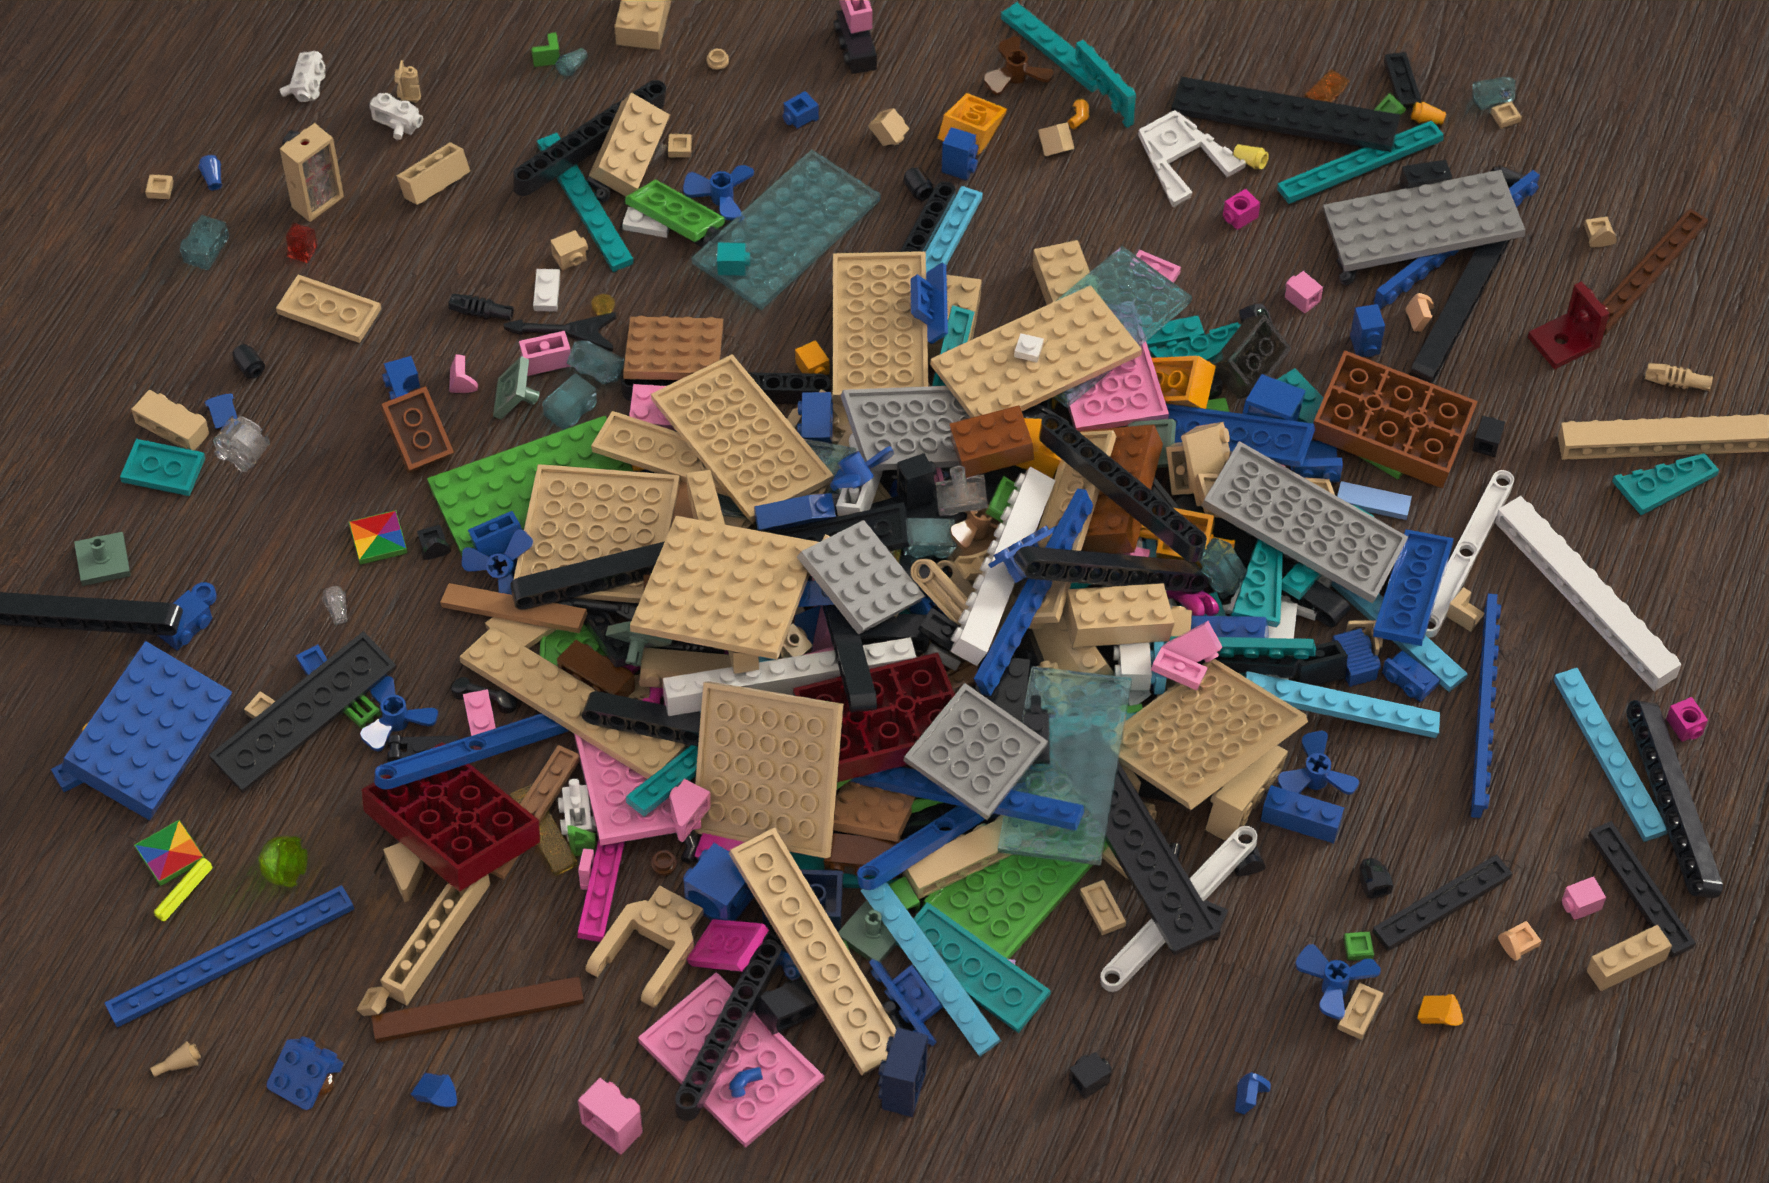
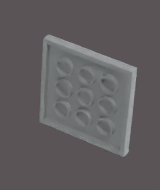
[797,520,925,634]
[904,683,1048,820]

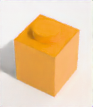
[795,340,830,375]

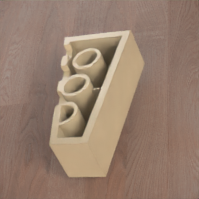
[1206,746,1288,841]

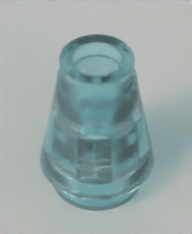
[556,48,588,76]

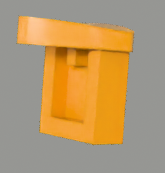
[1417,994,1463,1026]

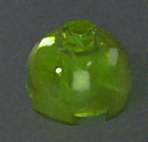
[258,835,308,888]

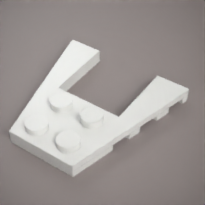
[1138,110,1246,207]

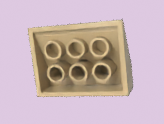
[1013,612,1114,715]

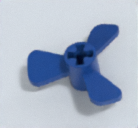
[683,165,754,220]
[830,446,894,491]
[462,529,533,595]
[361,676,438,751]
[1278,731,1359,795]
[1295,944,1381,1020]

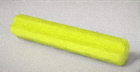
[154,858,212,921]

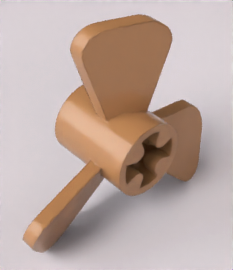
[950,484,1002,550]

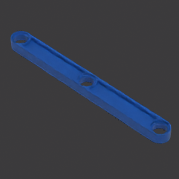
[374,714,569,789]
[857,772,1031,890]

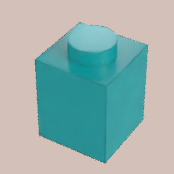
[717,243,750,276]

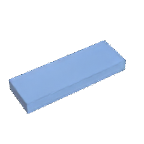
[1337,481,1412,520]

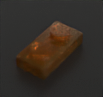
[1305,69,1349,102]

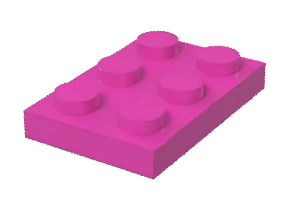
[686,919,769,971]

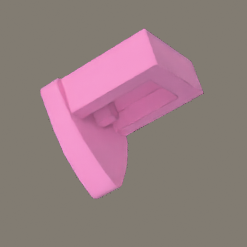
[449,355,478,393]
[578,849,594,890]

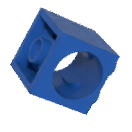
[1242,374,1306,421]
[683,843,754,921]

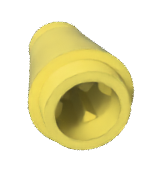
[1233,144,1269,170]

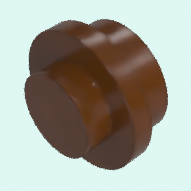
[651,850,677,875]

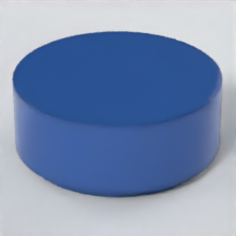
[191,582,217,606]

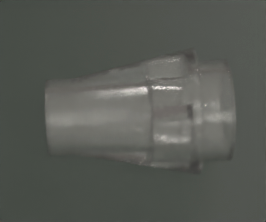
[322,586,348,625]

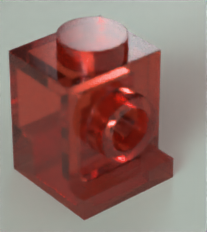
[285,223,318,263]

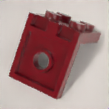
[1527,281,1610,370]

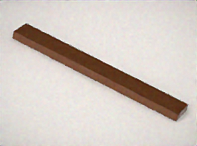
[1601,208,1709,335]
[371,976,584,1043]

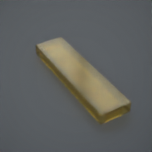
[510,783,578,876]

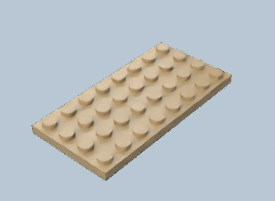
[833,251,928,401]
[930,285,1142,418]
[651,354,834,523]

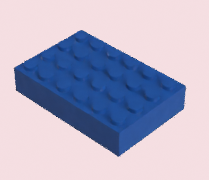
[62,641,232,821]

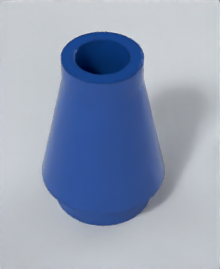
[198,155,222,190]

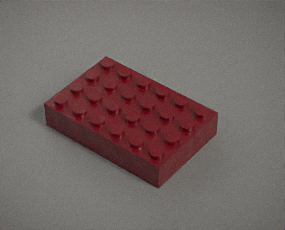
[793,652,955,783]
[361,742,540,892]

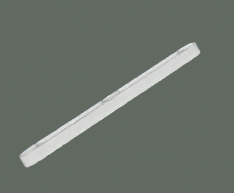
[1425,470,1514,638]
[1101,826,1257,992]

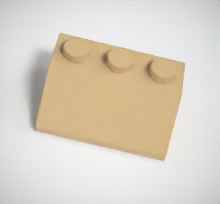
[1181,422,1232,506]

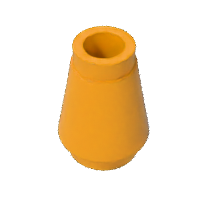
[1411,101,1446,125]

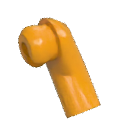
[1068,99,1089,129]

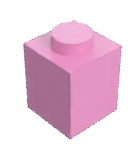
[1285,271,1323,314]
[1562,876,1606,920]

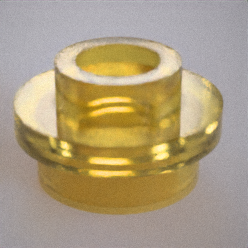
[591,294,615,316]

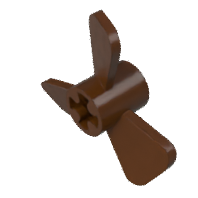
[984,36,1054,95]

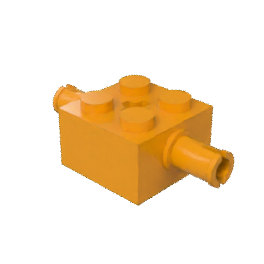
[1139,508,1235,570]

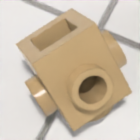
[778,623,813,659]

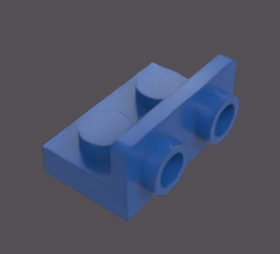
[1382,650,1440,702]

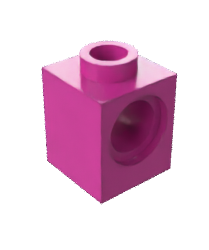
[1223,189,1260,230]
[1666,697,1708,742]

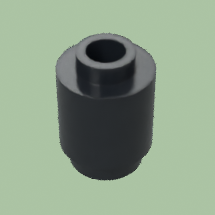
[903,167,934,201]
[232,344,265,379]

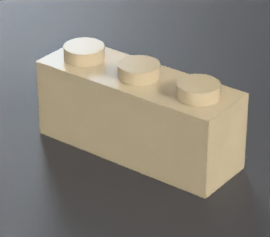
[397,142,470,205]
[132,390,209,451]
[1587,925,1672,991]

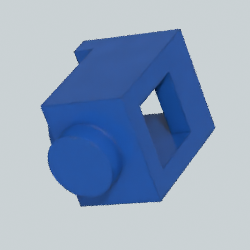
[783,91,819,128]

